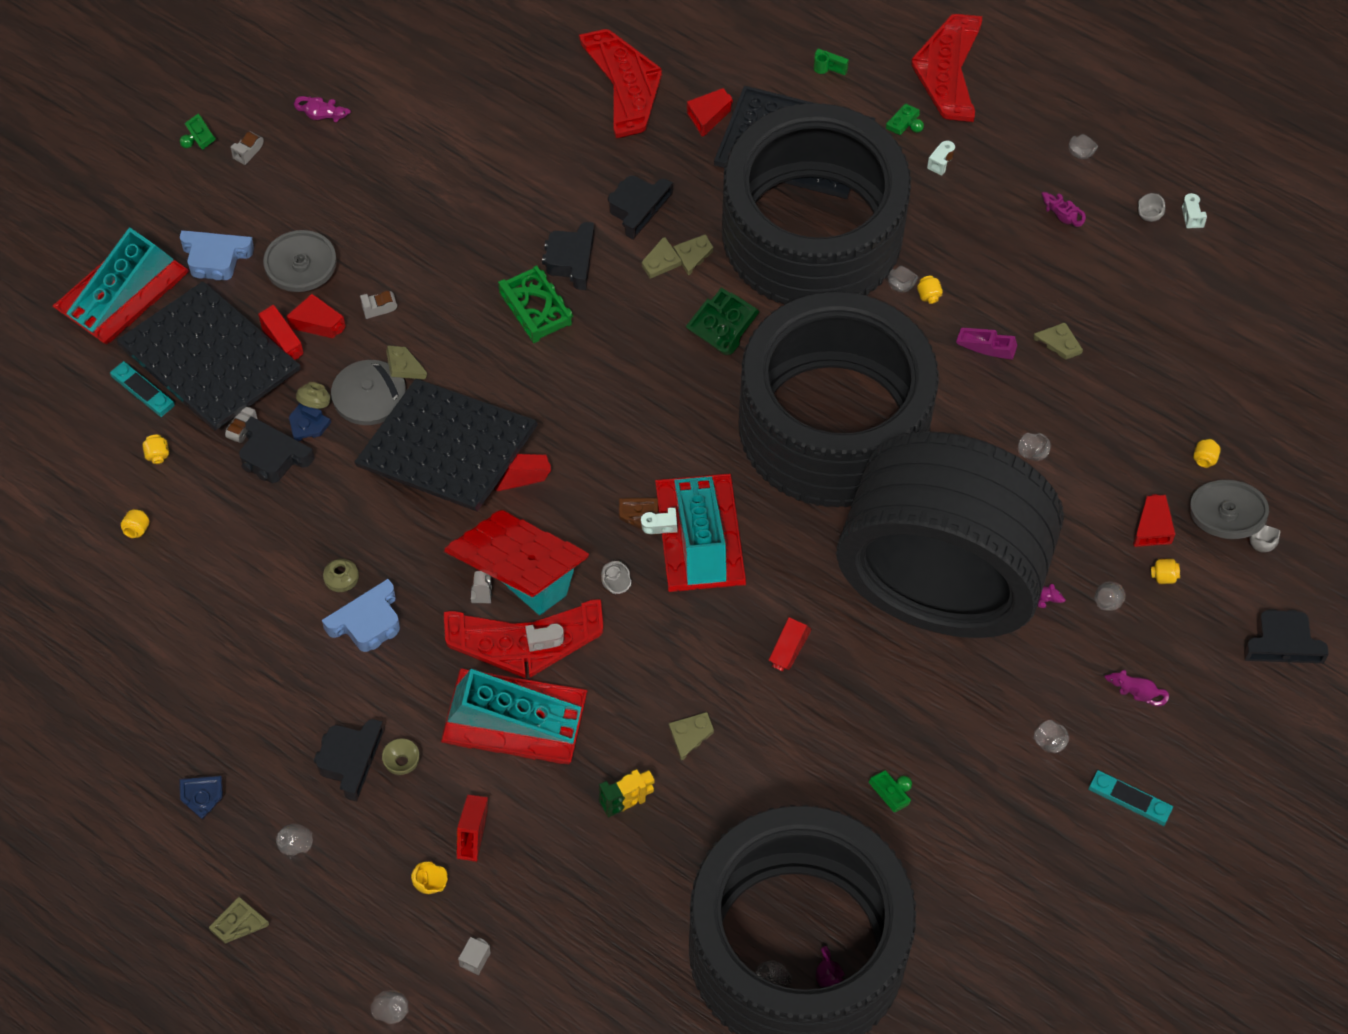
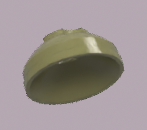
[296,382,330,408]
[323,559,359,592]
[382,739,420,775]

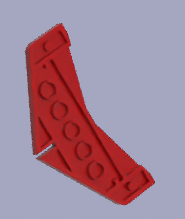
[911,14,982,122]
[579,29,662,138]
[444,599,603,678]

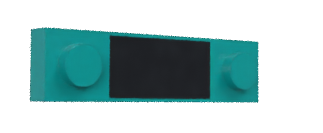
[110,361,175,417]
[1088,770,1174,826]

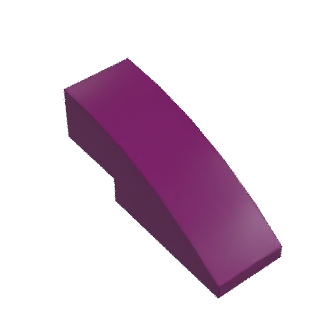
[956,328,1017,360]

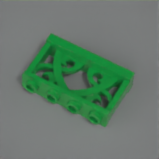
[498,265,573,344]

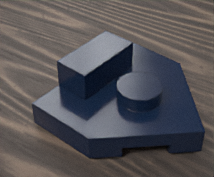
[289,403,331,441]
[180,776,223,820]

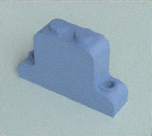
[180,230,254,280]
[322,579,400,652]

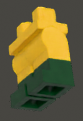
[599,769,655,818]

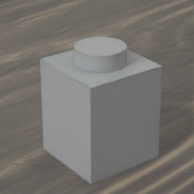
[458,937,491,975]

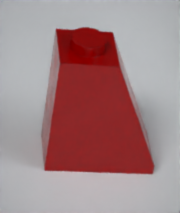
[687,88,733,137]
[286,294,345,338]
[258,304,304,360]
[495,454,551,491]
[1133,494,1175,547]
[769,617,812,672]
[457,795,488,862]

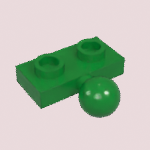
[886,103,924,135]
[180,113,216,150]
[868,770,912,813]

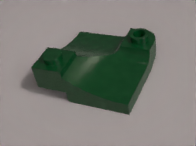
[686,287,759,355]

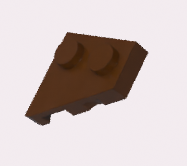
[619,498,658,535]

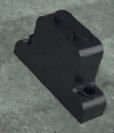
[607,175,673,240]
[542,222,595,290]
[239,416,315,483]
[1244,609,1329,664]
[314,719,385,802]

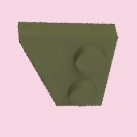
[673,234,713,275]
[642,237,682,279]
[1033,323,1083,360]
[386,346,427,379]
[669,712,714,760]
[209,897,269,943]

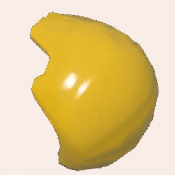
[411,862,448,894]

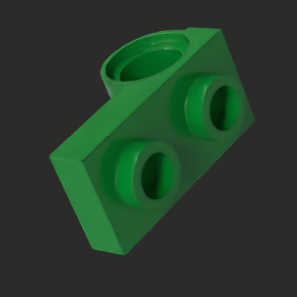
[814,49,849,75]

